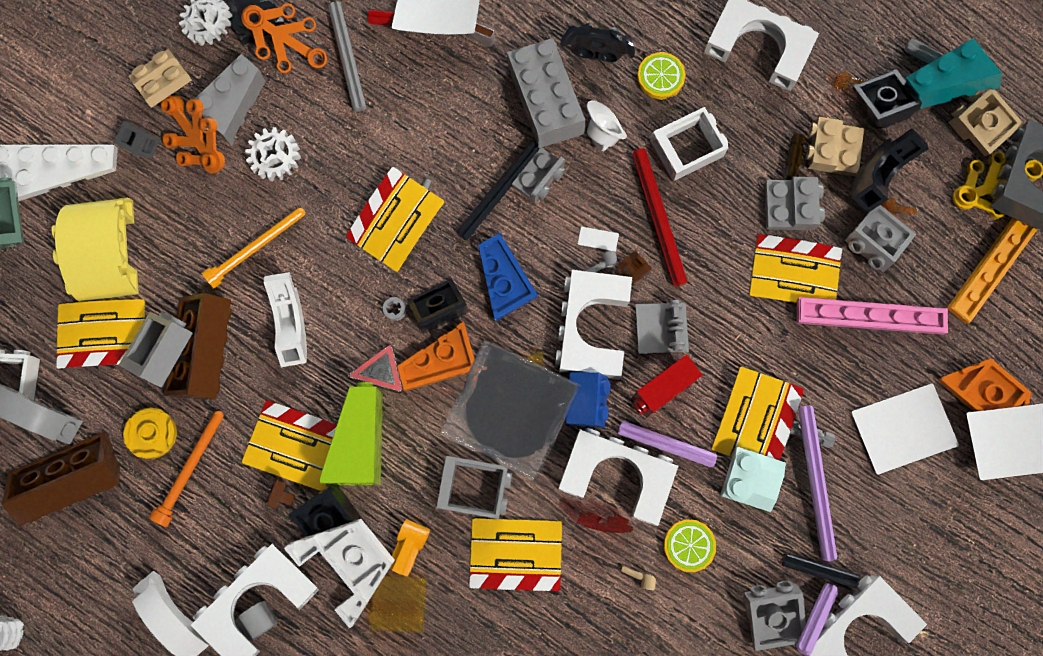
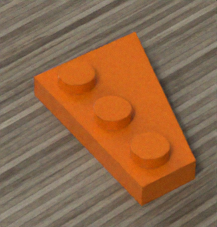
[397,321,478,391]

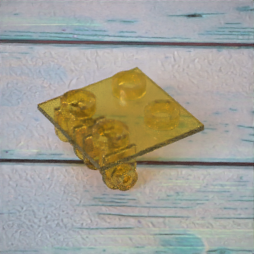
[369,576,427,633]

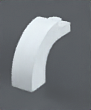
[264,272,307,367]
[132,571,209,656]

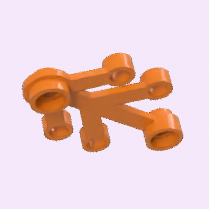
[241,3,327,74]
[161,95,225,174]

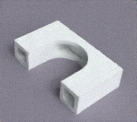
[704,0,819,92]
[555,270,632,380]
[558,428,678,526]
[191,544,319,656]
[810,575,927,656]

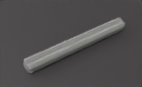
[328,1,366,112]

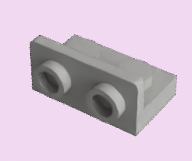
[512,148,566,204]

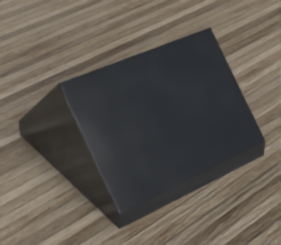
[407,278,468,334]

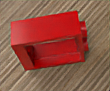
[632,354,703,418]

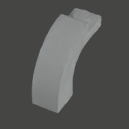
[0,384,83,444]

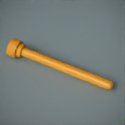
[201,208,305,289]

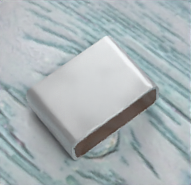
[468,23,495,47]

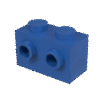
[566,372,610,428]

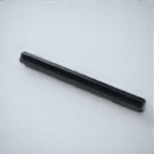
[457,137,543,240]

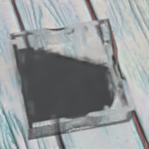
[440,340,581,481]

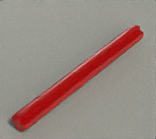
[632,148,688,287]

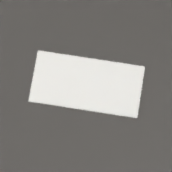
[578,226,619,252]

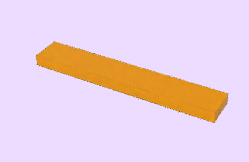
[947,217,1037,324]

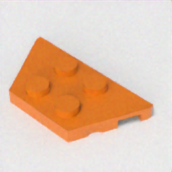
[938,358,1032,412]

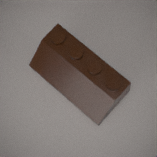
[163,293,231,400]
[2,431,120,526]

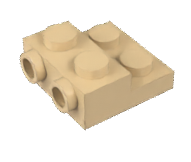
[128,49,192,108]
[948,88,1024,156]
[806,117,864,177]

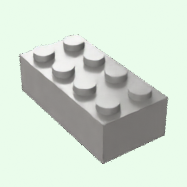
[507,38,585,148]

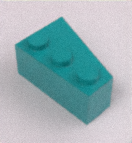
[906,38,1002,109]

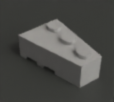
[194,54,266,146]

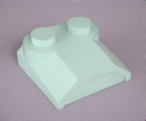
[720,447,786,512]

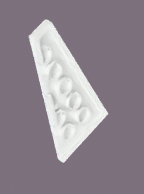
[0,145,118,201]

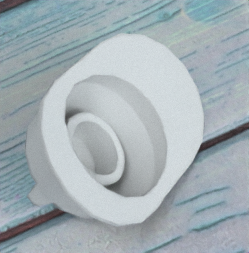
[587,100,627,151]

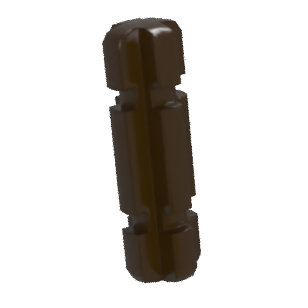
[784,133,806,180]

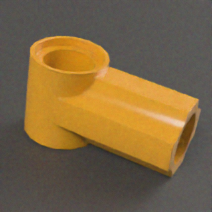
[390,519,430,577]

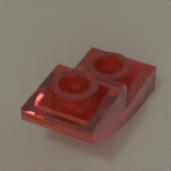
[575,511,633,533]

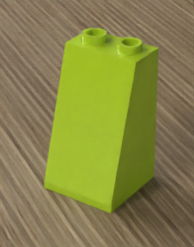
[320,382,383,485]

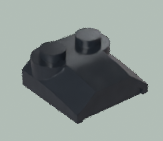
[225,0,285,46]
[852,69,922,129]
[288,484,360,557]

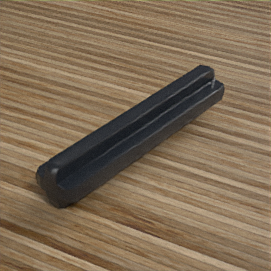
[781,553,860,588]

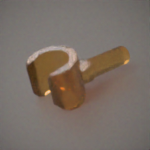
[833,72,868,90]
[881,198,917,215]

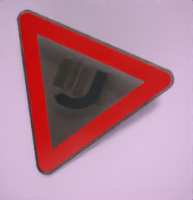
[348,345,403,394]

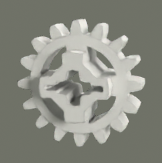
[179,0,232,46]
[245,127,301,181]

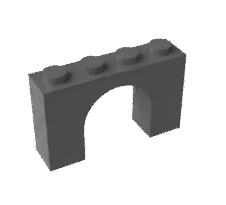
[990,119,1043,231]

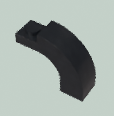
[851,128,928,213]

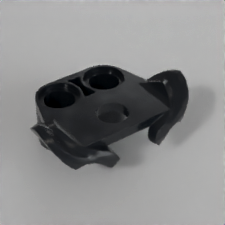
[560,23,635,62]

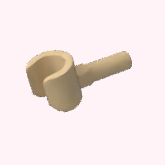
[621,565,656,590]

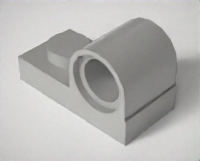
[235,600,279,642]

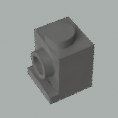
[114,121,161,159]

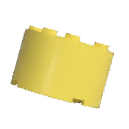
[52,198,139,302]

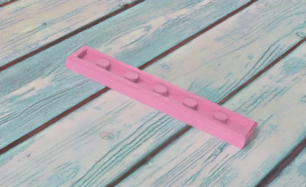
[796,297,948,335]

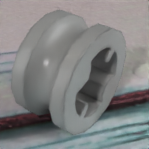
[383,297,407,321]

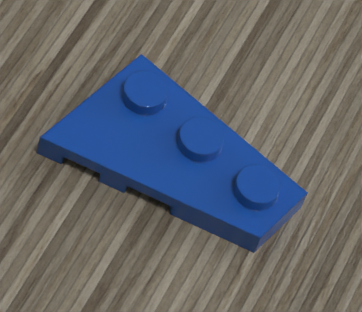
[479,233,538,322]

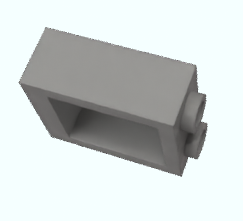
[119,312,193,388]
[436,456,512,519]

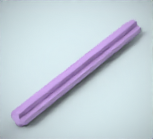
[798,405,837,561]

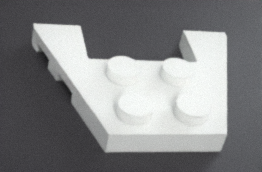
[284,519,395,628]

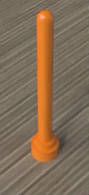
[148,411,224,527]

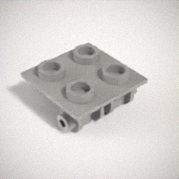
[635,300,689,354]

